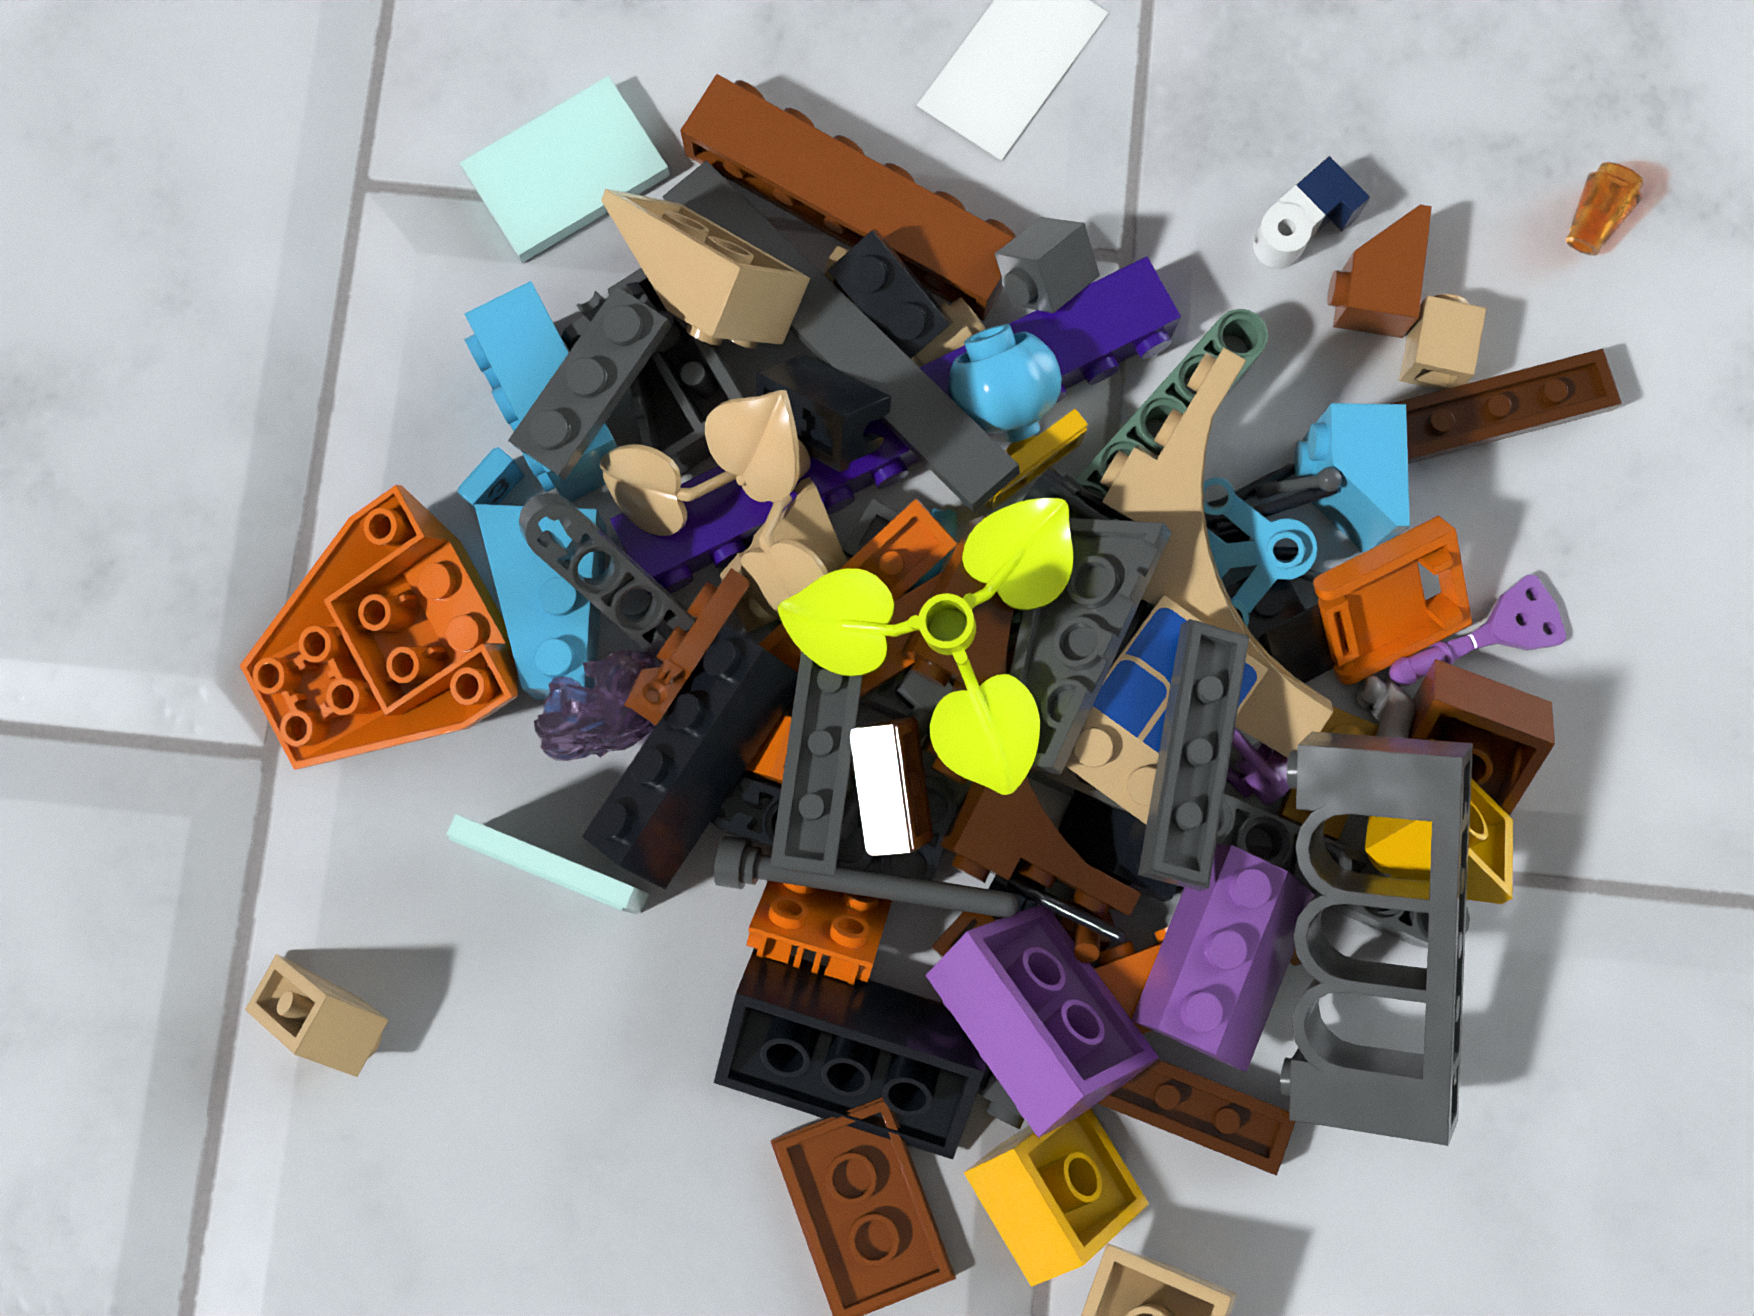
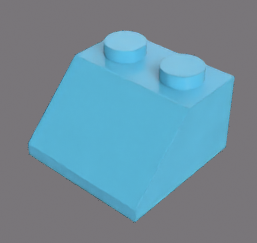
[1294,403,1410,553]

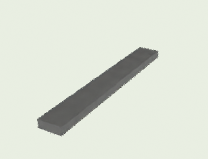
[662,160,1020,513]

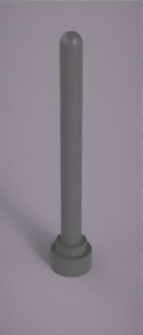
[714,836,1019,918]

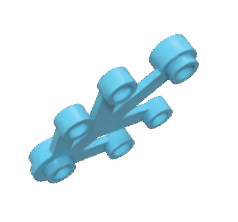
[1203,477,1317,626]

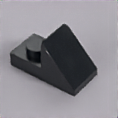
[1225,576,1335,683]

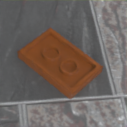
[770,1097,956,1316]

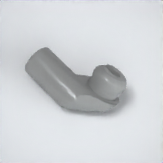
[1355,675,1415,739]

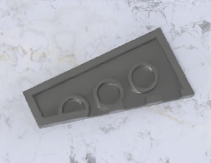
[1010,518,1172,775]

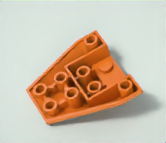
[239,485,518,770]

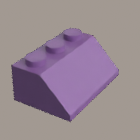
[1131,844,1315,1072]
[925,905,1159,1138]

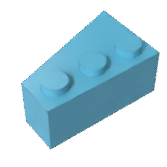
[474,504,607,702]

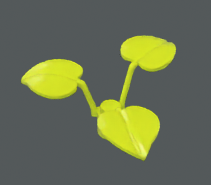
[778,498,1074,795]

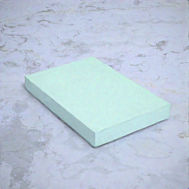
[460,76,670,263]
[446,814,650,914]

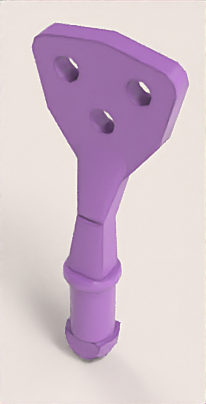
[1389,575,1566,686]

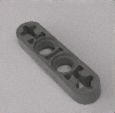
[519,493,696,664]

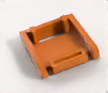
[1313,515,1473,685]

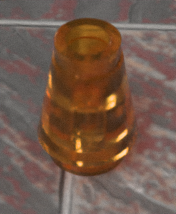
[1565,162,1644,256]

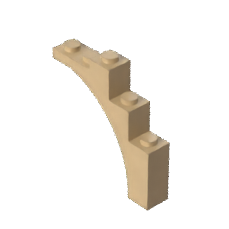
[1100,347,1333,758]

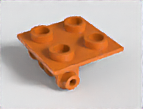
[746,881,892,985]

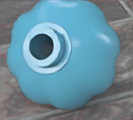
[948,324,1062,443]

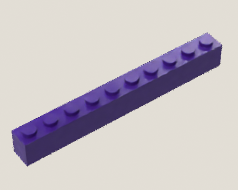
[610,256,1181,595]

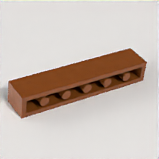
[680,74,1016,321]

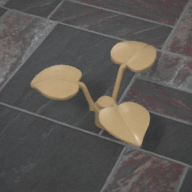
[600,390,828,621]

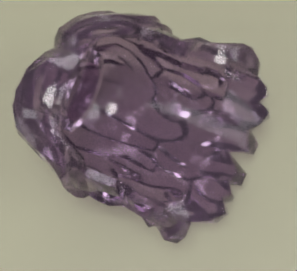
[534,650,659,761]

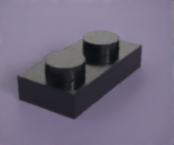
[827,229,953,359]

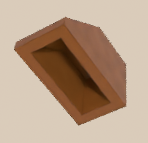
[1327,204,1432,338]

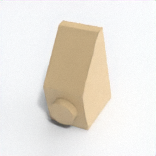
[245,954,388,1077]

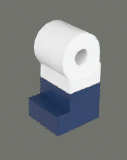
[1253,156,1370,269]

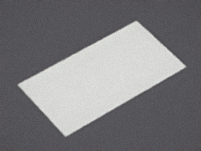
[916,0,1109,160]

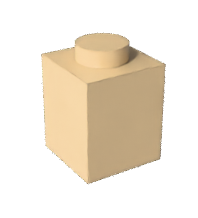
[1399,294,1487,390]

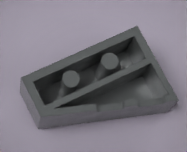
[608,268,748,475]

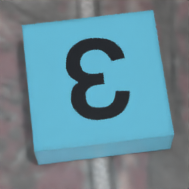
[457,447,525,511]

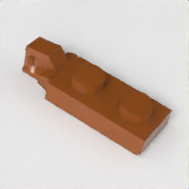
[624,568,750,725]

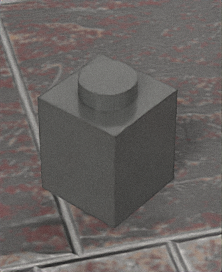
[994,217,1100,313]

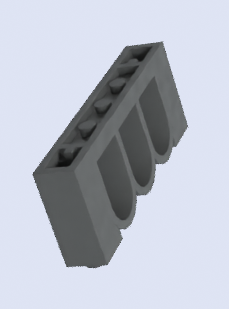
[1280,731,1473,1146]

